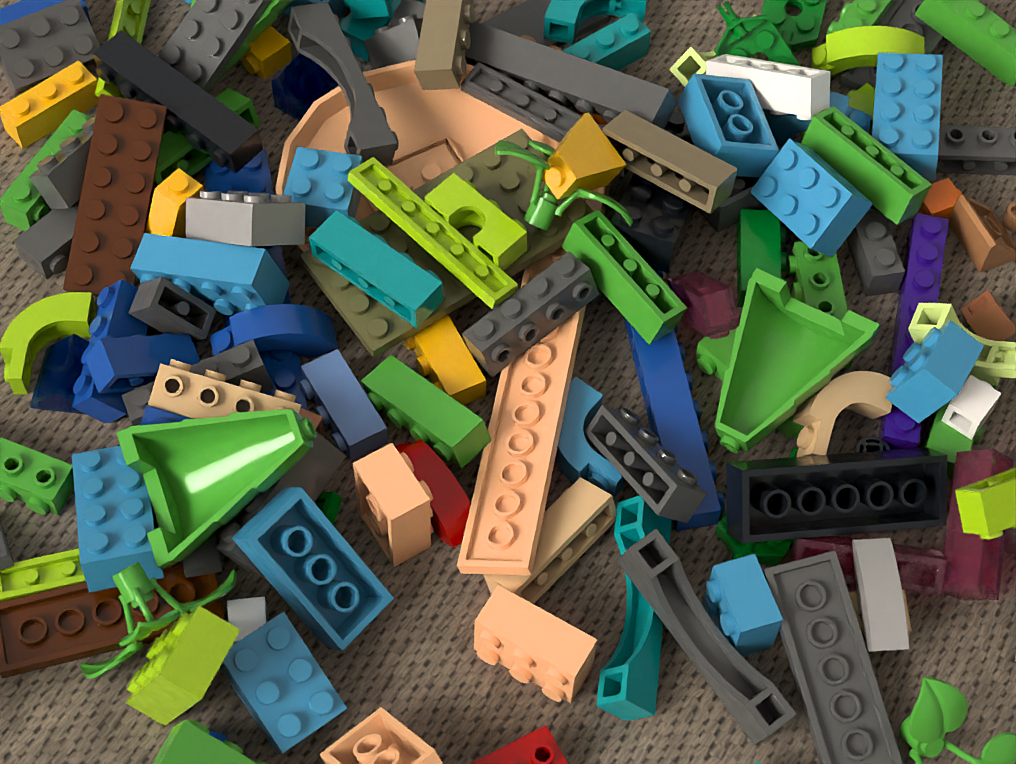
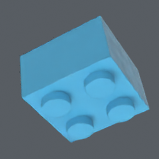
[283,147,363,228]
[885,320,984,424]
[702,554,783,657]

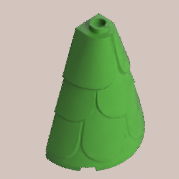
[715,268,880,454]
[116,409,317,569]

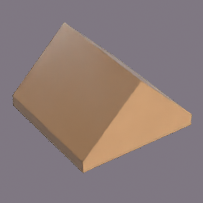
[948,194,1016,273]

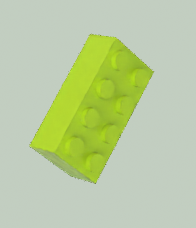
[126,605,240,725]

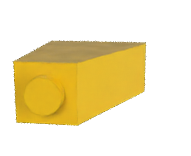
[542,112,627,200]
[145,168,204,238]

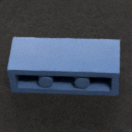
[299,349,388,461]

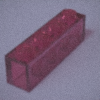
[940,449,1014,601]
[790,535,946,596]

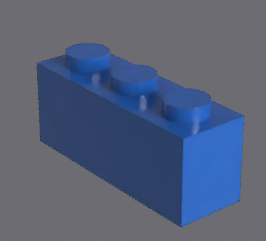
[85,332,200,394]

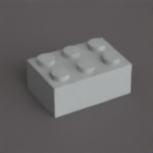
[186,191,305,247]

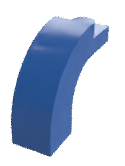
[210,304,338,359]

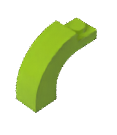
[812,26,925,76]
[0,292,97,395]

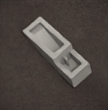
[852,538,910,652]

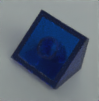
[271,53,339,121]
[30,334,89,415]

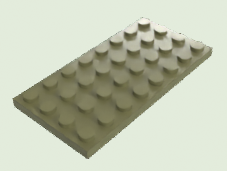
[299,128,594,358]

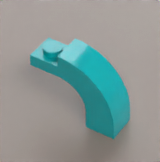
[543,0,648,44]

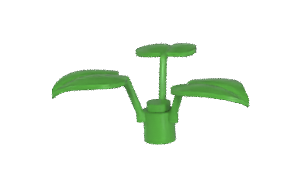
[495,140,633,231]
[81,562,237,679]
[899,677,1016,764]

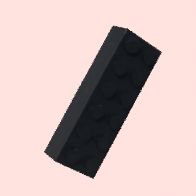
[610,112,696,273]
[726,447,947,543]

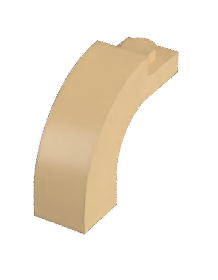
[792,371,893,457]

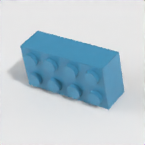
[872,53,943,180]
[130,233,290,315]
[72,446,164,592]
[232,487,394,651]

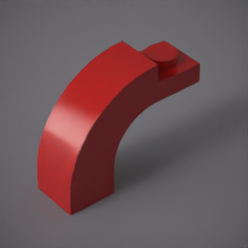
[395,439,471,548]

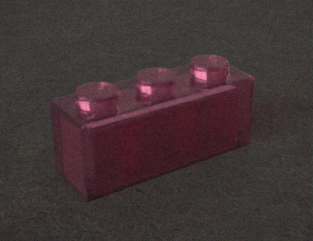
[667,271,739,339]

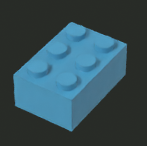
[677,73,779,178]
[750,138,873,257]
[220,611,347,754]

